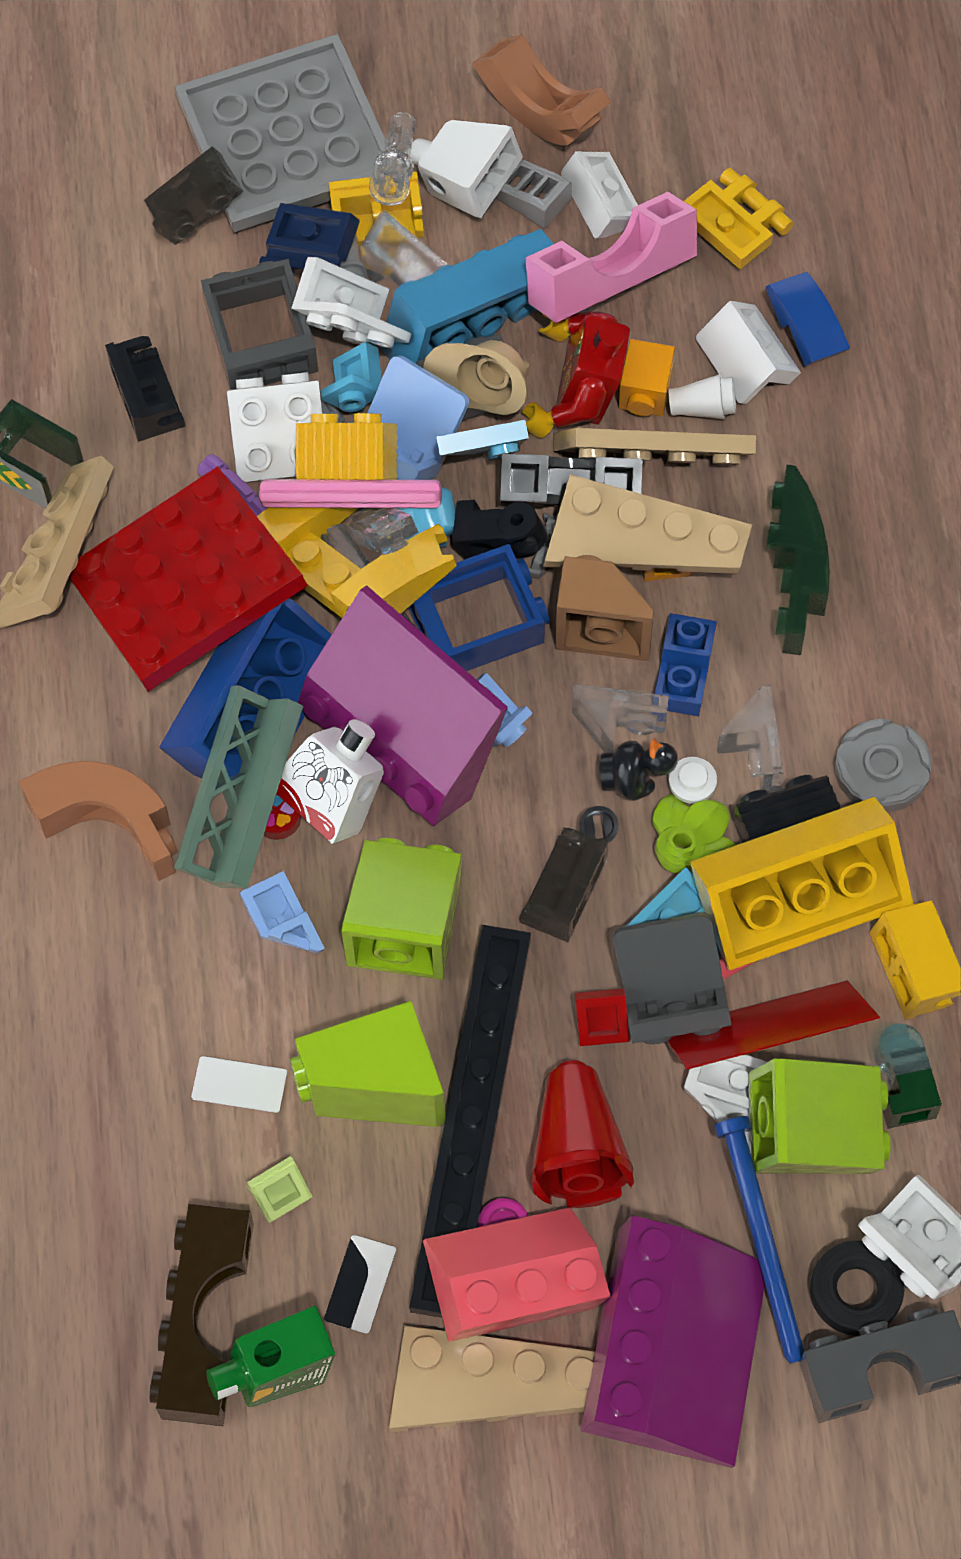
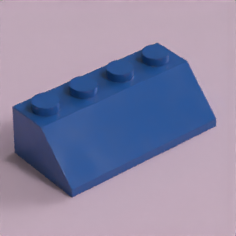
[159,598,332,788]

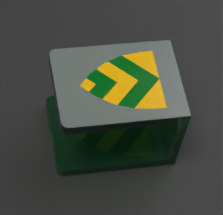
[0,399,84,508]

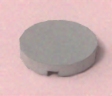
[834,718,932,812]

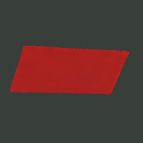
[667,980,880,1070]

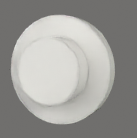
[669,757,717,804]

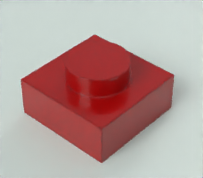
[575,988,630,1046]

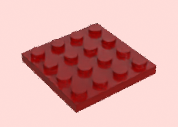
[69,466,308,692]

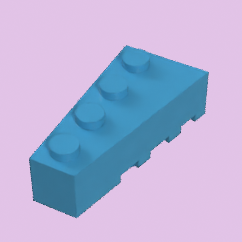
[381,229,554,363]

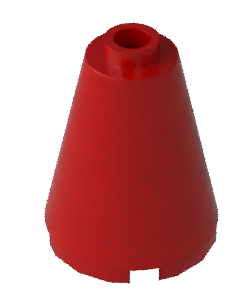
[531,1060,634,1208]

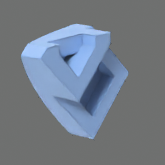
[239,871,325,954]

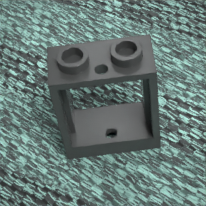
[201,259,318,390]

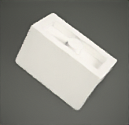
[696,301,801,404]

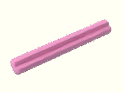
[259,479,442,508]

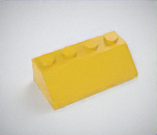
[690,797,914,971]

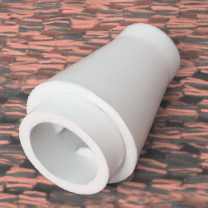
[669,374,736,419]

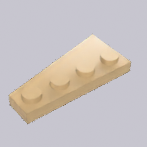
[553,428,756,464]
[0,455,114,629]
[544,474,752,574]
[389,1326,596,1433]

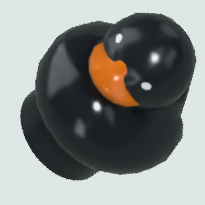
[600,738,678,801]

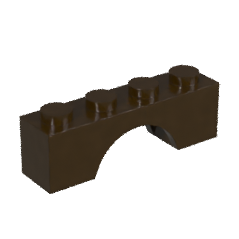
[149,1204,254,1427]

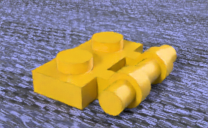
[684,167,794,269]

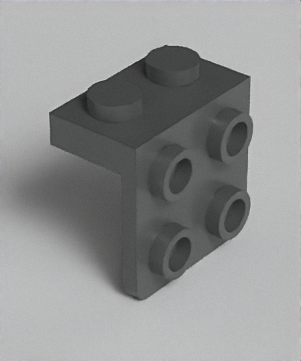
[613,912,732,1045]

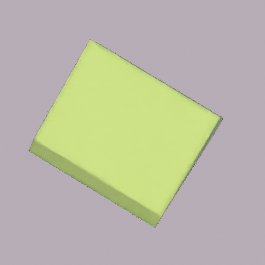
[246,1156,313,1223]

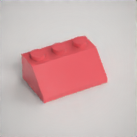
[423,1207,611,1342]

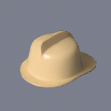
[423,340,529,415]

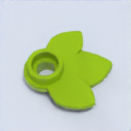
[652,794,737,873]

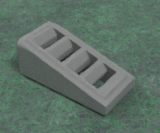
[495,159,572,229]

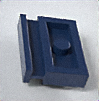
[259,203,360,275]

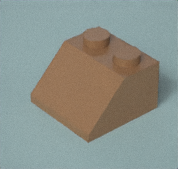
[556,555,654,661]

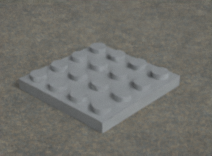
[175,34,399,233]

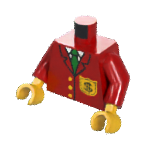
[522,312,630,438]

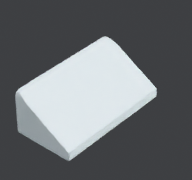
[561,151,638,239]

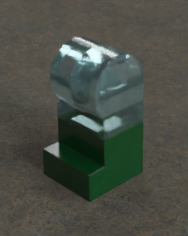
[875,1024,942,1129]

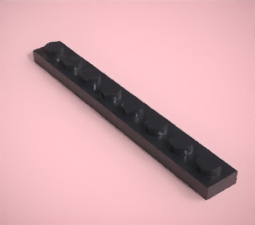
[409,925,531,1318]

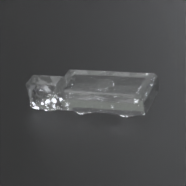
[346,508,419,555]

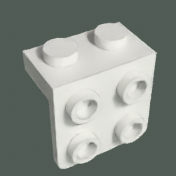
[291,257,412,348]
[227,372,322,482]
[858,1175,961,1299]

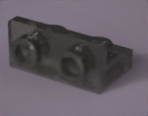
[144,146,244,245]

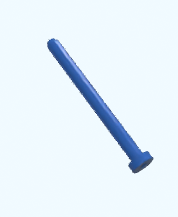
[714,1116,804,1364]

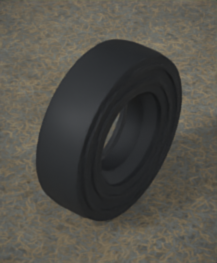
[810,1241,905,1336]

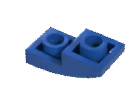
[765,272,850,366]
[652,613,717,716]

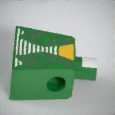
[206,1306,336,1407]

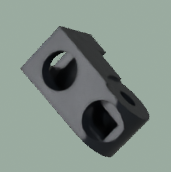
[452,499,548,560]

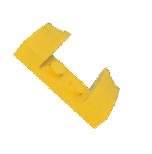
[257,507,457,618]

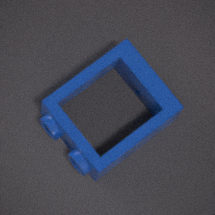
[408,544,550,671]

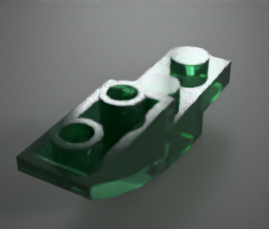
[766,465,830,655]

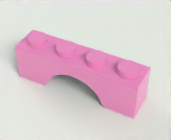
[526,192,697,323]

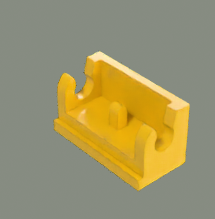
[329,171,424,245]
[869,900,961,1020]

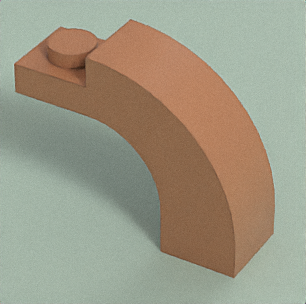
[472,34,611,145]
[18,761,178,881]

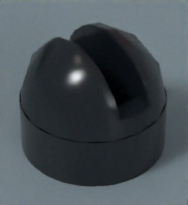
[580,806,619,846]

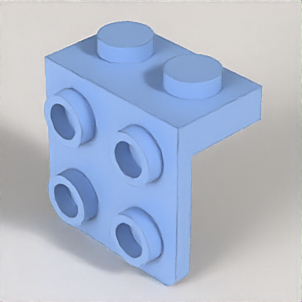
[350,356,469,480]

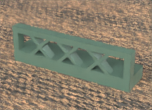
[174,685,303,889]

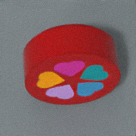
[263,794,301,840]

